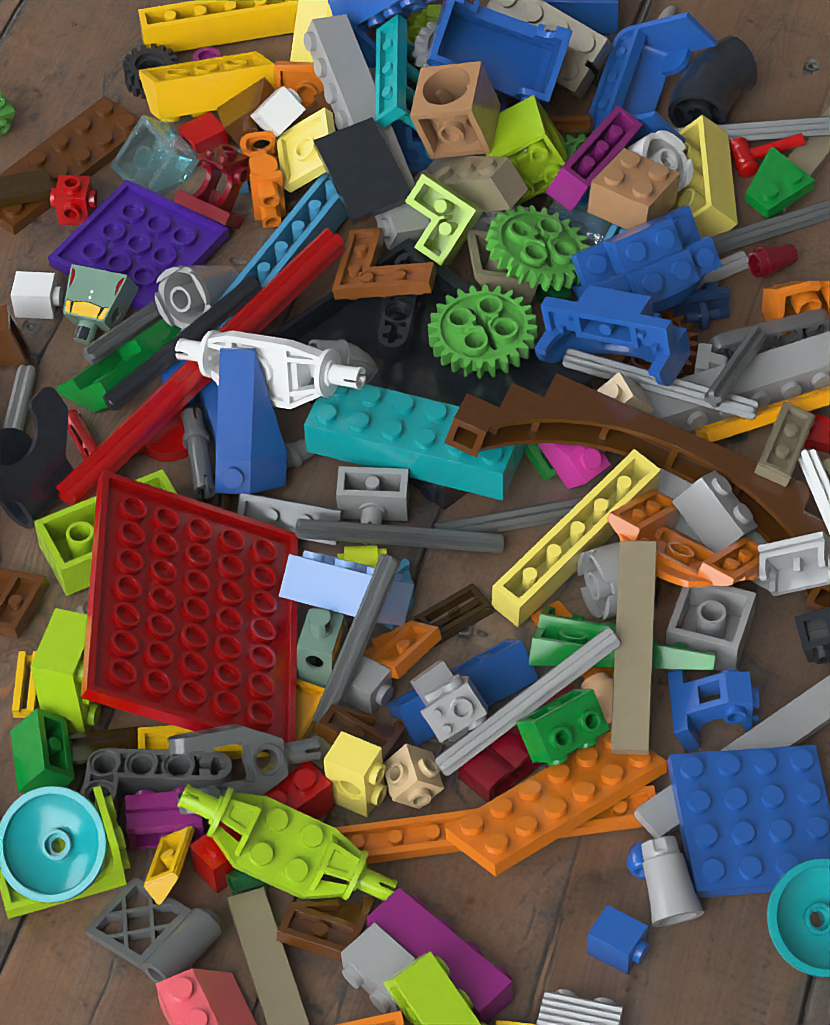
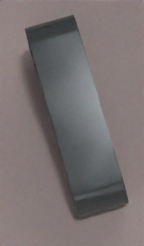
[83,748,235,821]

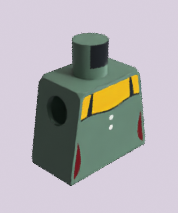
[63,264,139,346]
[297,608,349,688]

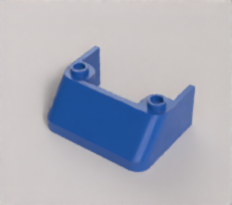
[588,12,718,146]

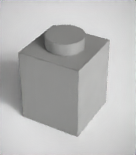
[343,655,394,714]

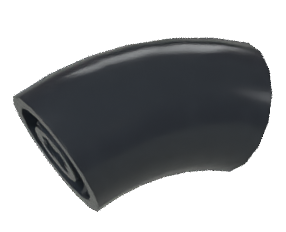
[668,35,758,128]

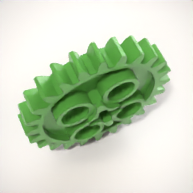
[485,205,590,292]
[428,284,537,378]

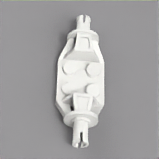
[175,330,366,409]

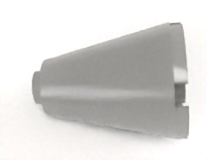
[155,265,239,331]

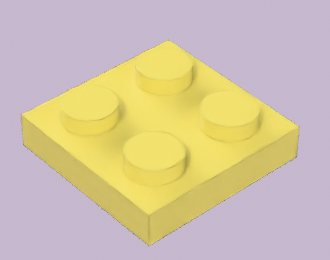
[276,107,335,193]

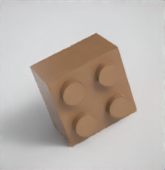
[587,148,680,230]

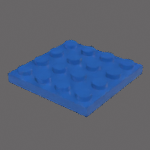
[667,745,830,898]

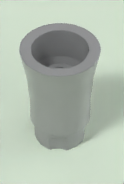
[641,836,705,927]

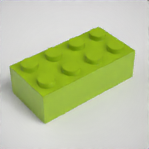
[34,469,177,596]

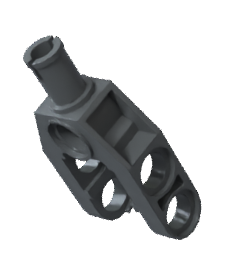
[168,724,321,814]

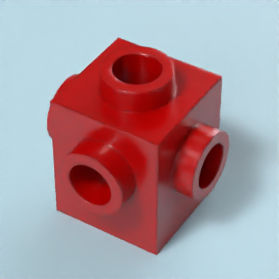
[50,175,98,225]

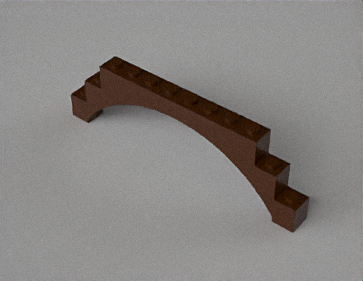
[444,373,830,610]

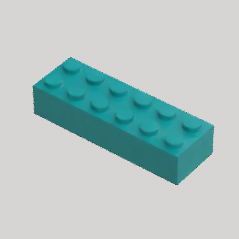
[304,384,525,501]

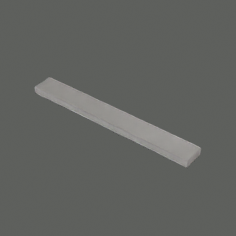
[634,675,830,839]

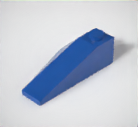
[215,347,287,494]

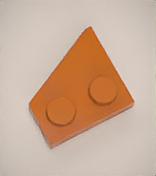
[363,620,442,679]

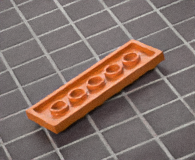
[445,729,667,877]

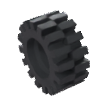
[123,44,178,99]

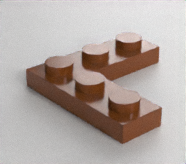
[332,228,437,300]

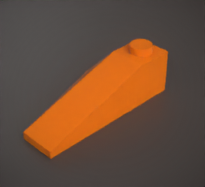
[762,281,830,336]

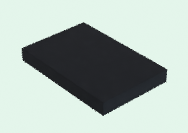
[313,117,411,225]

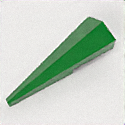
[55,318,182,413]
[528,606,716,670]

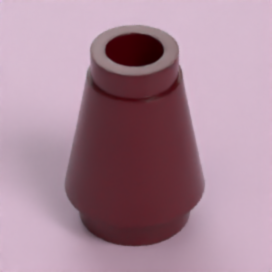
[747,244,798,278]

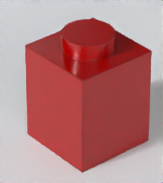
[178,111,230,167]

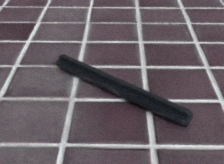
[103,276,262,411]

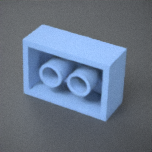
[279,550,414,626]

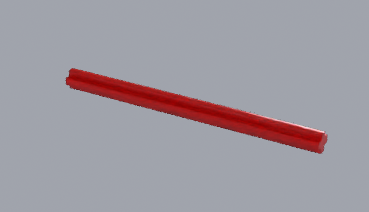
[56,228,346,506]

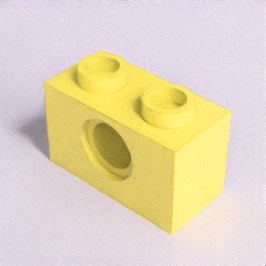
[324,731,387,817]

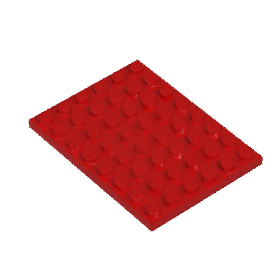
[81,470,298,754]

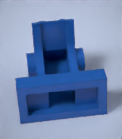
[668,669,759,752]

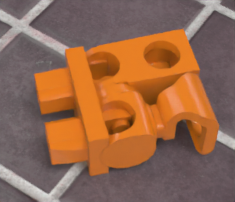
[240,131,286,228]

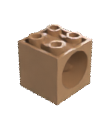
[410,61,501,159]

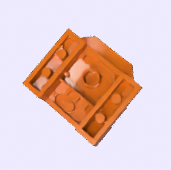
[607,489,760,588]

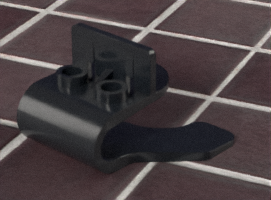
[0,387,74,529]

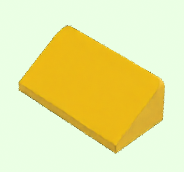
[144,826,195,905]

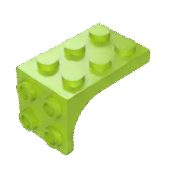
[0,786,130,919]

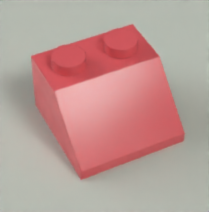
[155,968,257,1025]

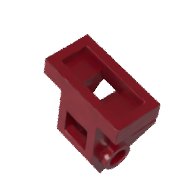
[174,144,250,229]

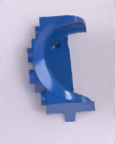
[570,205,722,313]
[534,285,691,386]

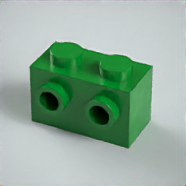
[515,689,610,766]
[10,708,75,794]

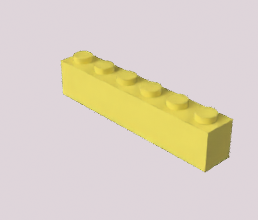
[492,449,661,627]

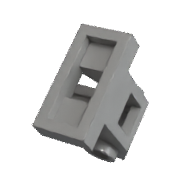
[410,660,488,742]

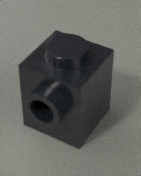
[794,607,830,664]

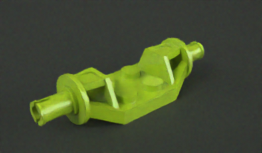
[177,784,398,901]

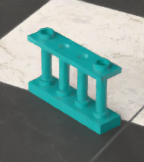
[375,14,430,159]

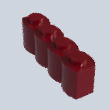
[458,683,577,803]

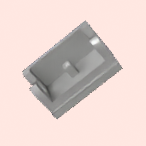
[758,531,830,596]

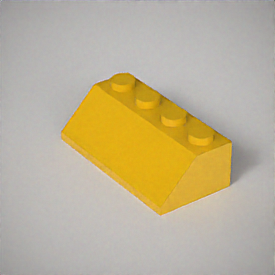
[139,51,275,122]

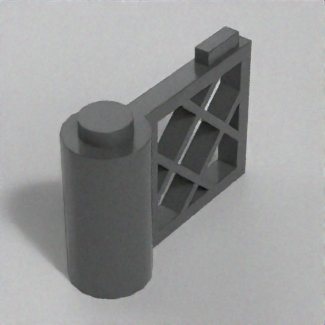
[85,876,222,983]

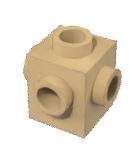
[383,744,444,809]

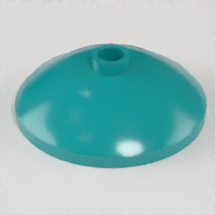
[0,786,108,903]
[767,859,830,978]

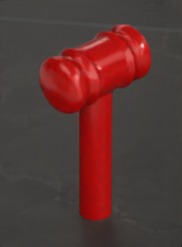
[729,133,805,179]

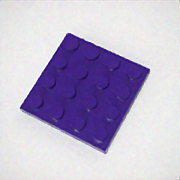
[48,179,229,310]

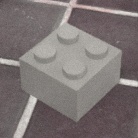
[666,586,756,671]

